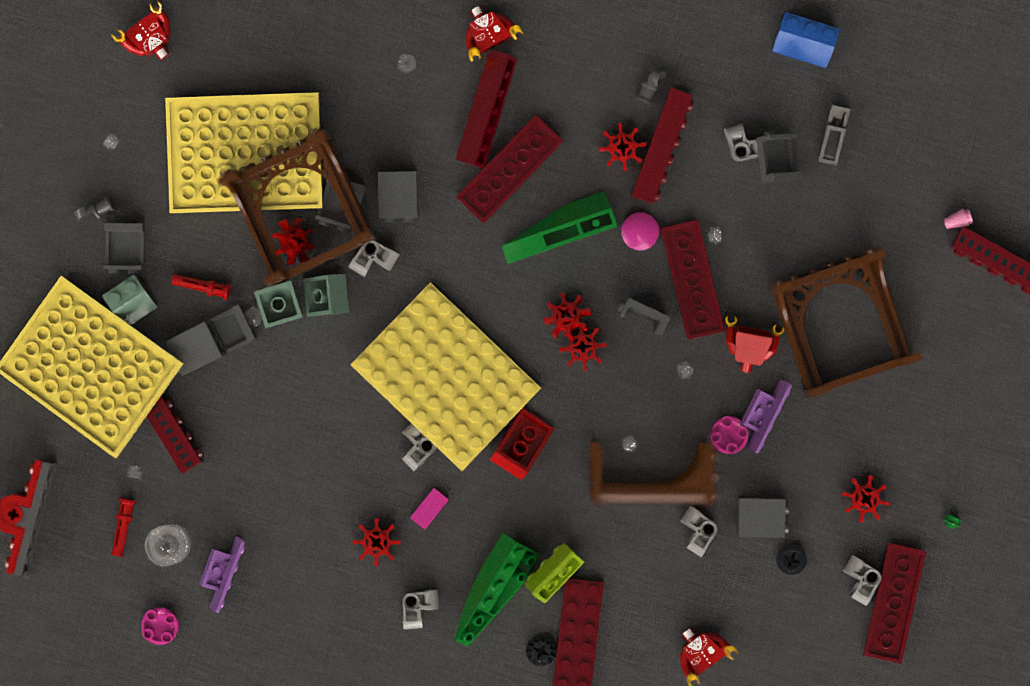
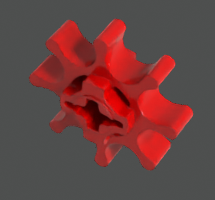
[598,123,646,172]
[272,218,316,265]
[543,293,592,340]
[559,327,607,372]
[841,475,890,523]
[352,518,401,567]

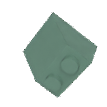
[303,274,349,317]
[102,275,158,325]
[254,280,303,328]

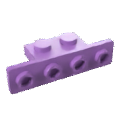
[740,380,792,453]
[199,536,245,613]

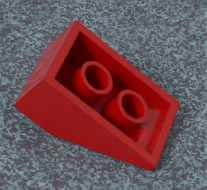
[489,408,555,480]

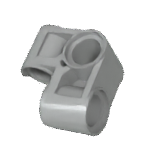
[724,123,759,162]
[349,240,399,277]
[401,423,436,472]
[680,505,717,557]
[843,555,881,606]
[402,589,440,630]

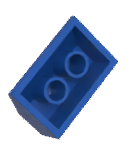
[772,12,840,68]

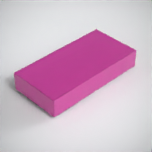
[410,488,449,529]

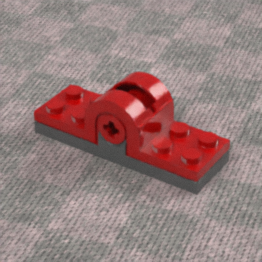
[0,459,57,577]

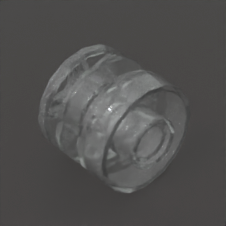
[145,524,192,566]

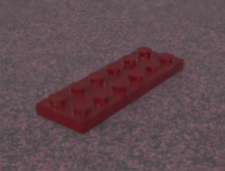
[456,115,564,224]
[661,220,725,340]
[863,543,926,664]
[553,578,604,686]

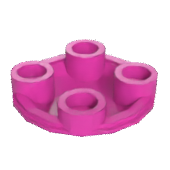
[621,212,659,250]
[710,416,748,454]
[141,607,179,645]

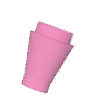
[943,208,973,229]

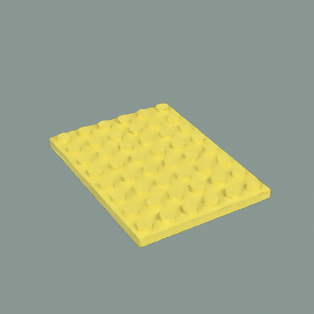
[165,92,323,213]
[0,276,184,458]
[351,282,541,471]

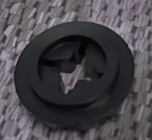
[776,544,807,575]
[526,635,557,666]

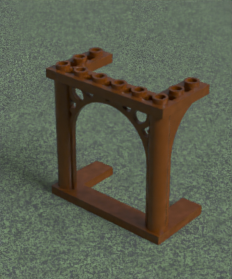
[217,128,378,286]
[768,247,923,398]
[590,442,717,505]

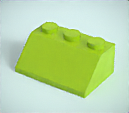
[524,543,584,603]

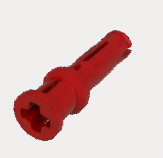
[171,273,231,300]
[111,497,136,557]

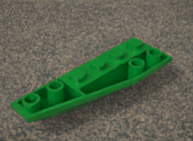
[502,191,617,264]
[454,533,541,647]

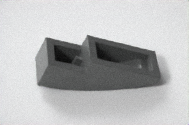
[818,102,851,166]

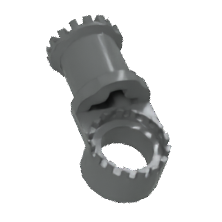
[635,68,666,106]
[74,195,115,222]

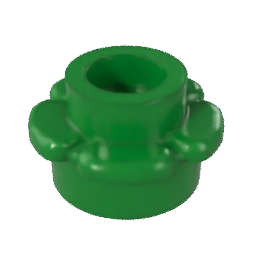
[943,514,962,529]

